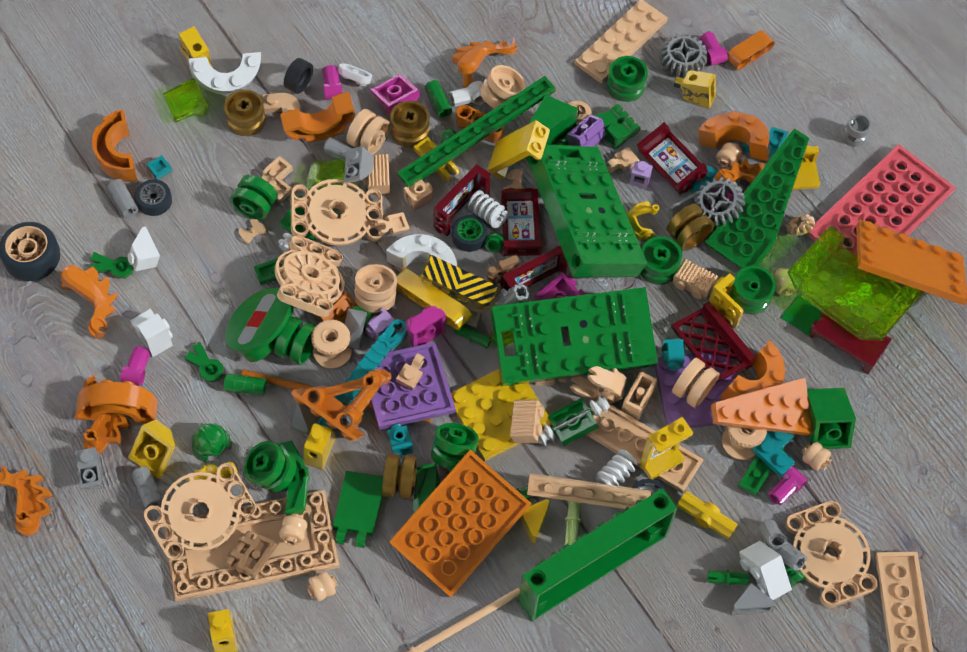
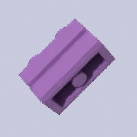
[566,114,606,147]

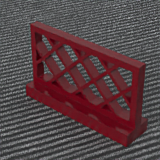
[671,301,755,384]

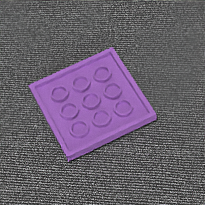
[360,342,456,430]
[654,349,736,428]

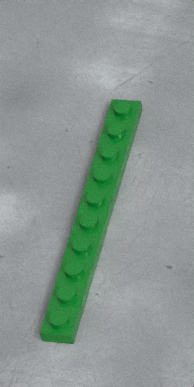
[397,76,556,187]

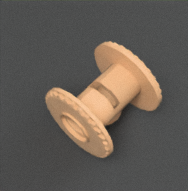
[311,320,352,369]
[722,426,767,460]

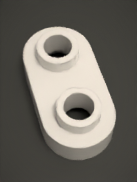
[338,63,372,86]

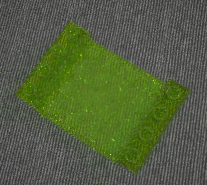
[787,226,924,340]

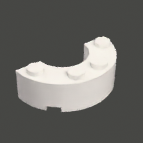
[188,52,261,94]
[386,234,457,294]

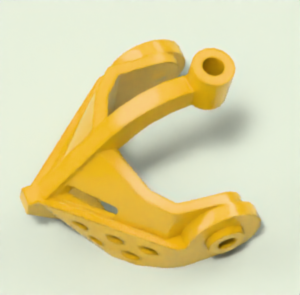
[626,201,659,240]

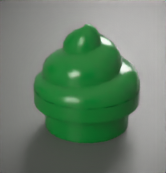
[441,128,456,143]
[485,233,504,252]

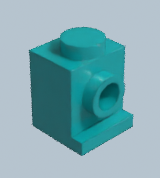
[661,339,685,371]
[387,424,413,456]

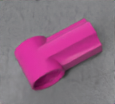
[699,31,728,66]
[322,65,343,100]
[120,346,151,386]
[768,466,808,506]

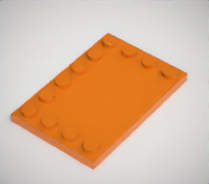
[856,220,967,306]
[389,450,532,598]

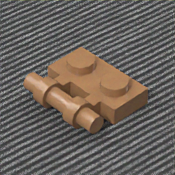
[486,255,519,286]
[225,531,277,579]

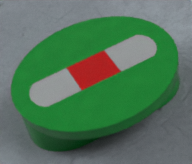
[225,288,294,362]

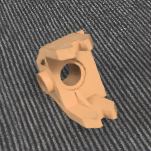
[570,366,626,404]

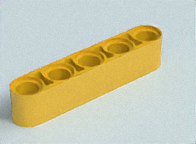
[396,268,472,330]

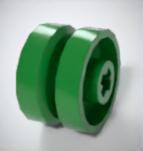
[607,56,648,102]
[230,174,278,221]
[640,236,682,285]
[730,265,776,315]
[275,316,316,365]
[430,423,479,470]
[244,441,297,492]

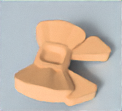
[503,169,524,189]
[239,219,267,244]

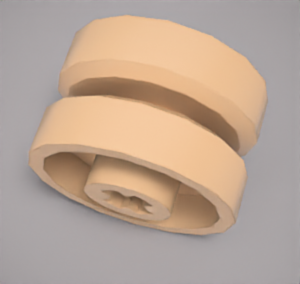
[480,65,526,108]
[346,109,390,155]
[354,264,397,313]
[672,357,720,409]

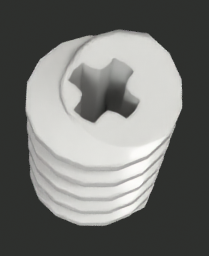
[469,190,508,228]
[595,450,637,486]

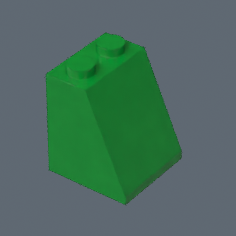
[529,95,578,145]
[807,388,856,449]

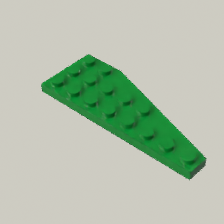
[705,128,809,269]

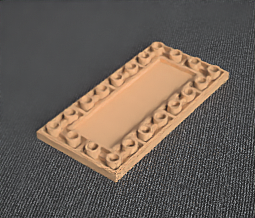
[164,490,340,602]

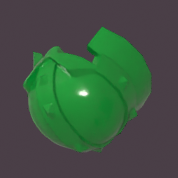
[192,423,232,463]

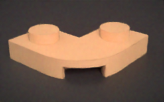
[263,93,301,113]
[262,156,293,203]

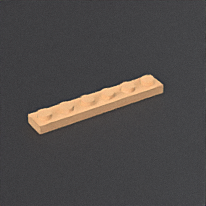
[527,473,651,509]

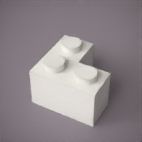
[130,309,173,357]
[739,541,792,600]

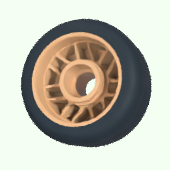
[0,222,60,281]

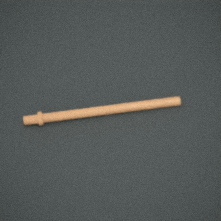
[407,588,520,652]

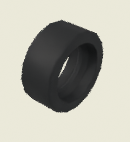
[283,58,313,94]

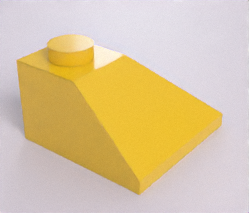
[128,420,175,479]

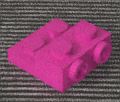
[534,272,586,301]

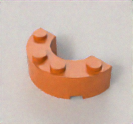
[280,91,355,142]
[92,109,138,181]
[698,111,770,161]
[719,340,785,400]
[75,380,158,424]

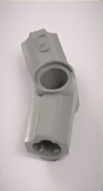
[491,284,529,306]
[758,519,807,571]

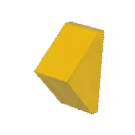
[520,499,550,543]

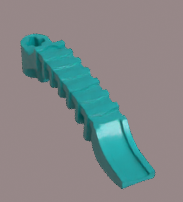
[316,319,408,431]

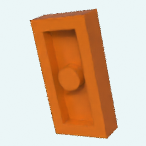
[318,291,358,322]

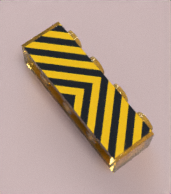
[419,254,500,311]

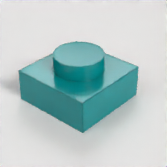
[146,155,173,180]

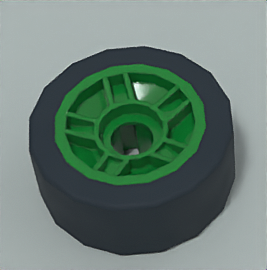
[452,215,488,252]

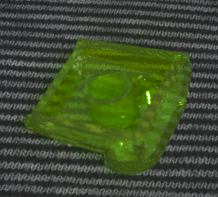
[163,77,209,123]
[306,159,346,194]

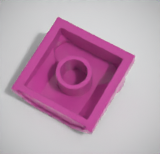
[370,73,420,114]
[405,306,446,347]

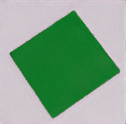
[781,295,822,336]

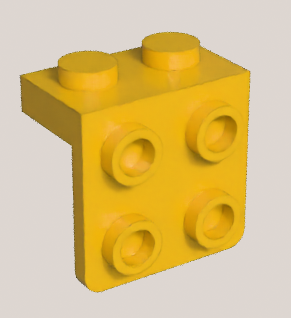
[793,145,820,190]
[709,273,744,328]

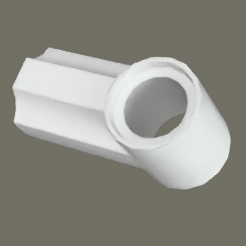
[451,81,485,107]

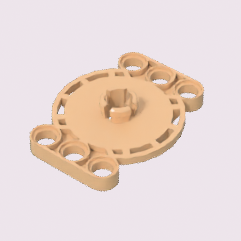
[291,179,383,246]
[275,235,344,317]
[144,463,256,561]
[785,501,878,608]

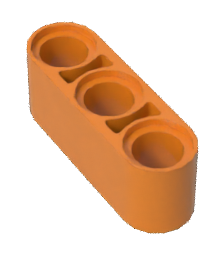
[727,30,775,70]
[456,105,504,143]

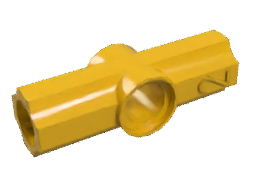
[677,491,738,539]

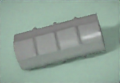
[324,137,353,162]
[108,179,138,217]
[132,466,162,510]

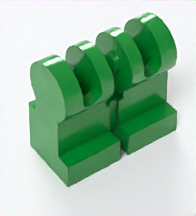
[595,104,641,149]

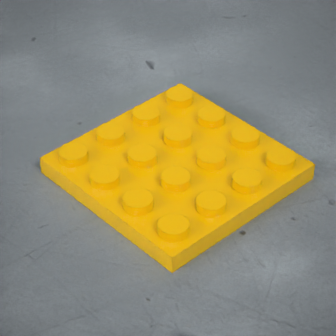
[451,369,553,461]

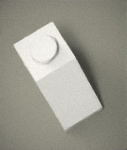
[128,227,160,271]

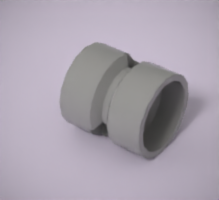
[843,114,871,147]

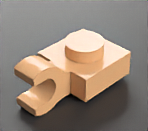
[607,147,639,173]
[396,353,424,390]

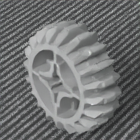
[660,33,707,78]
[694,177,745,227]

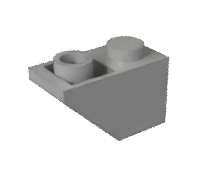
[344,146,374,184]
[75,447,103,490]

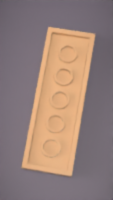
[575,0,668,84]
[586,404,704,493]
[875,552,933,652]

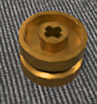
[224,89,266,136]
[390,101,430,147]
[666,204,715,251]
[382,452,417,500]

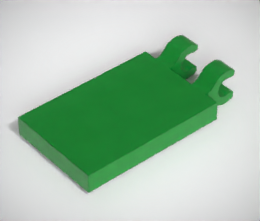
[333,471,383,548]

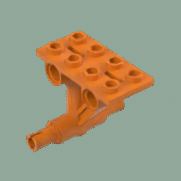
[291,368,391,441]

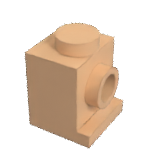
[404,179,433,211]

